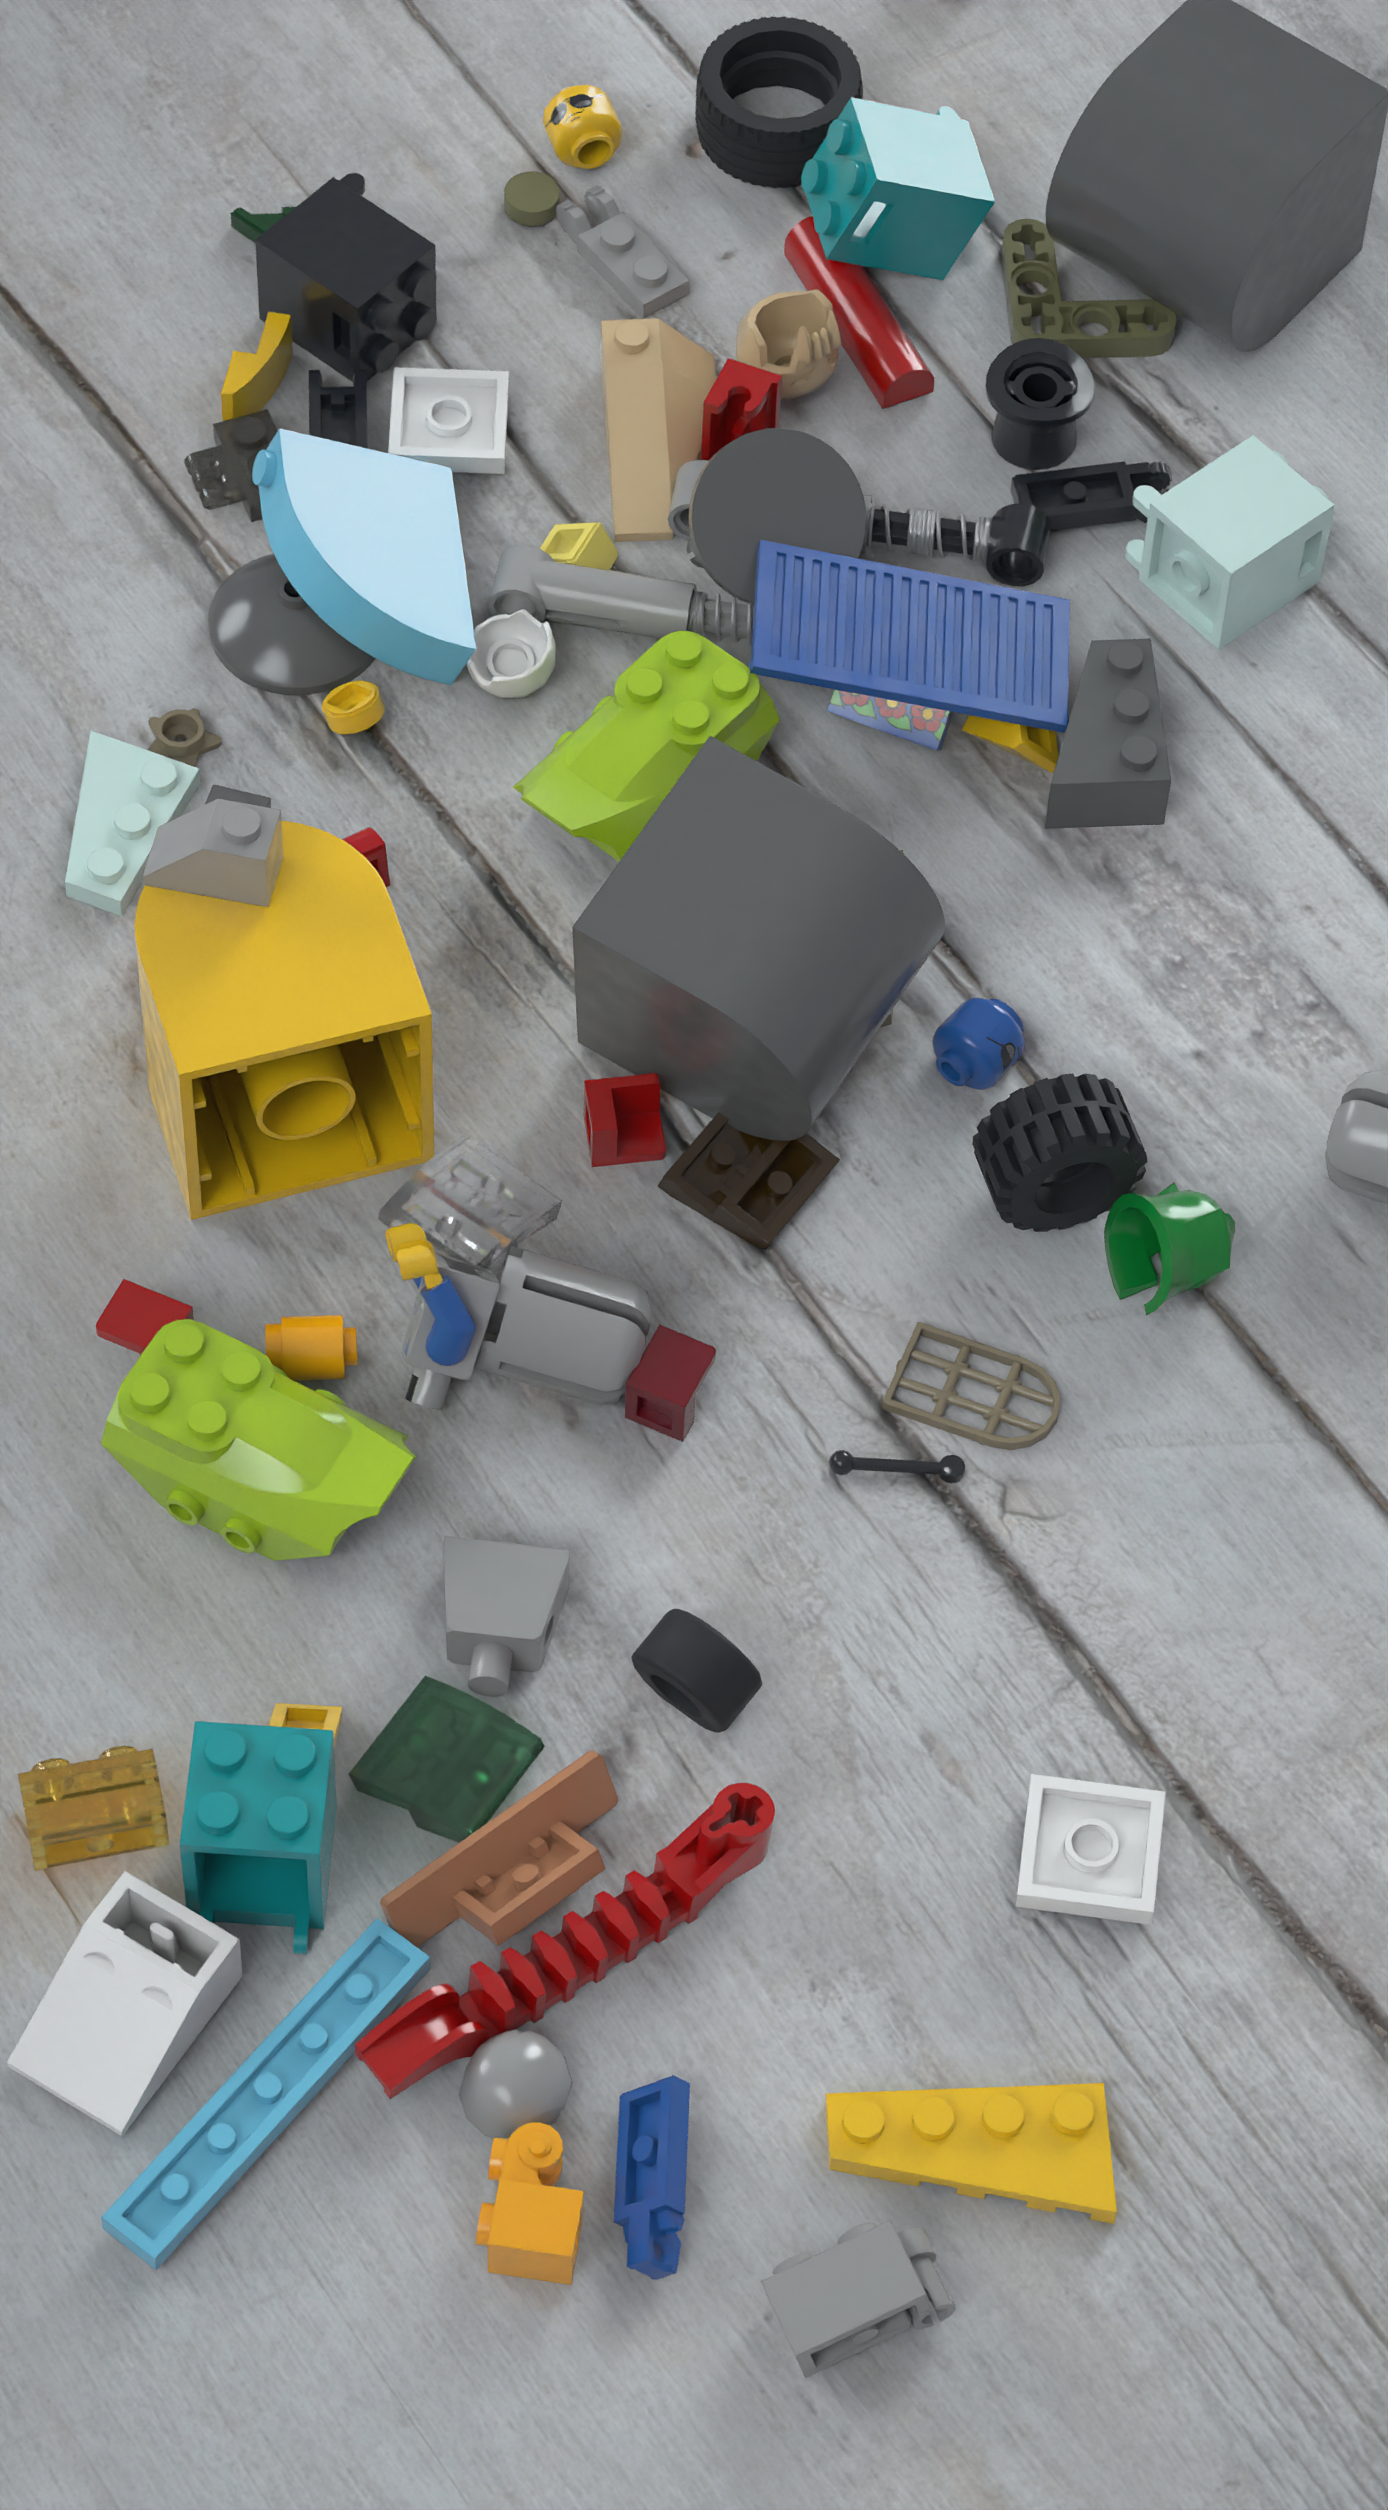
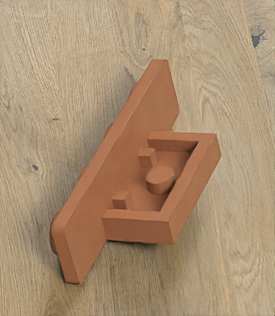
[380,1750,618,1947]

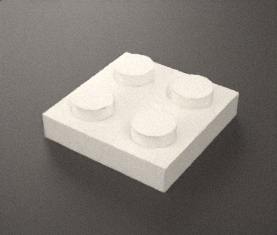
[388,367,509,474]
[1015,1774,1166,1925]

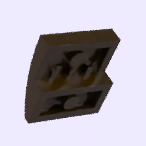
[658,1112,840,1249]

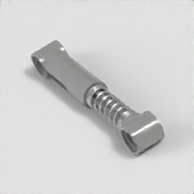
[488,545,754,646]

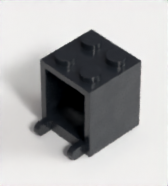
[255,173,437,382]

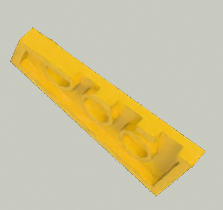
[824,2083,1117,2224]

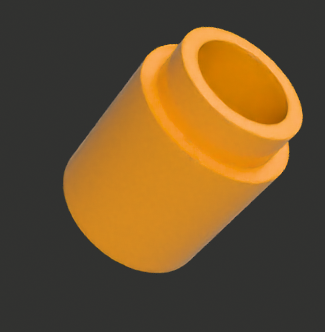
[265,1315,358,1381]

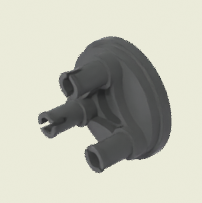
[686,428,867,605]

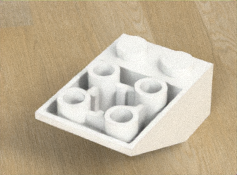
[7,1871,243,2136]

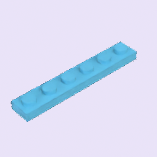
[101,1918,430,2270]

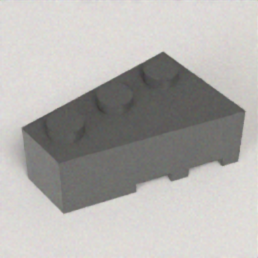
[1045,638,1171,829]

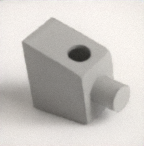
[443,1536,570,1697]

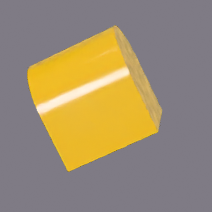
[134,821,434,1220]

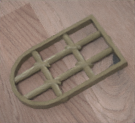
[882,1322,1061,1450]

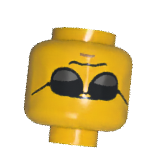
[542,84,623,169]

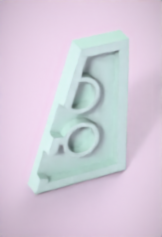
[65,730,201,916]

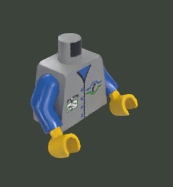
[385,1223,501,1410]

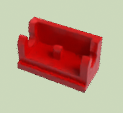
[701,358,782,461]

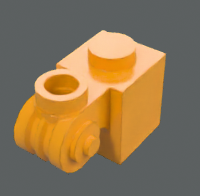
[476,2123,584,2285]

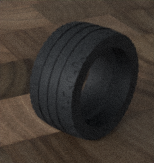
[695,16,863,188]

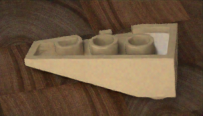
[600,318,716,542]

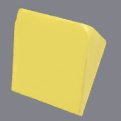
[539,522,618,570]

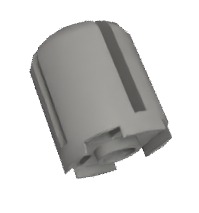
[1325,1070,1388,1204]
[475,1246,653,1405]

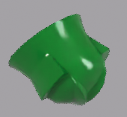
[1104,1183,1235,1316]

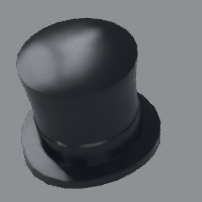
[985,338,1095,470]

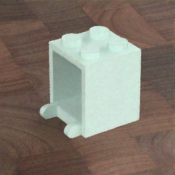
[1125,435,1335,650]

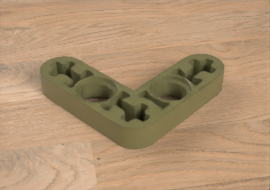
[1001,218,1177,358]

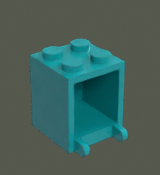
[801,97,995,280]
[180,1721,337,1955]

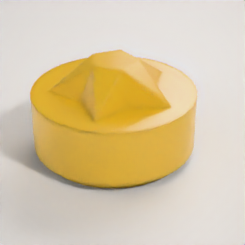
[322,681,385,734]

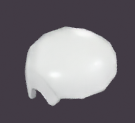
[467,609,556,698]

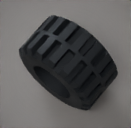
[972,1073,1148,1232]

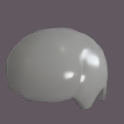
[459,2029,573,2139]

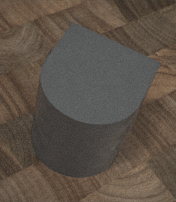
[1045,0,1388,352]
[572,736,945,1141]

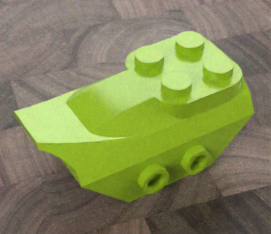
[513,631,780,861]
[101,1319,417,1561]

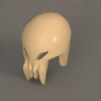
[736,290,842,399]

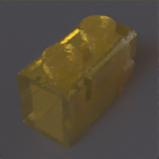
[18,1746,169,1871]

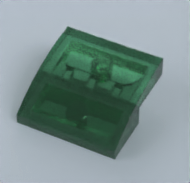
[348,1676,545,1843]

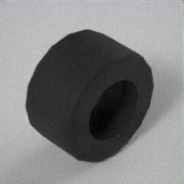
[631,1608,762,1733]

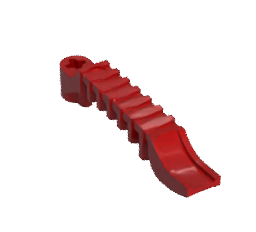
[355,1783,775,2099]

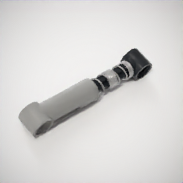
[667,460,1051,586]

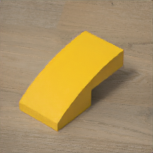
[221,312,293,434]

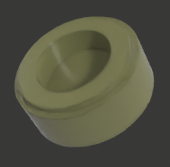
[504,171,560,226]

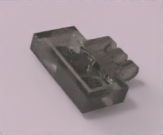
[184,409,277,522]

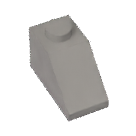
[142,799,284,907]

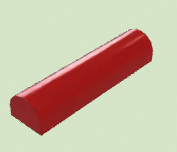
[784,216,935,409]

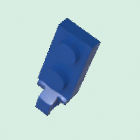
[614,2075,690,2280]

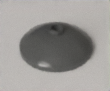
[208,553,376,696]

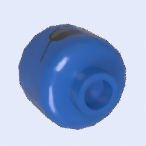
[932,998,1025,1090]

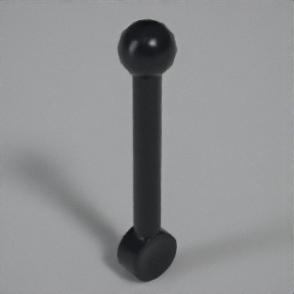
[829,1450,965,1484]

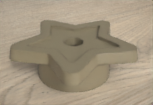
[148,708,222,767]

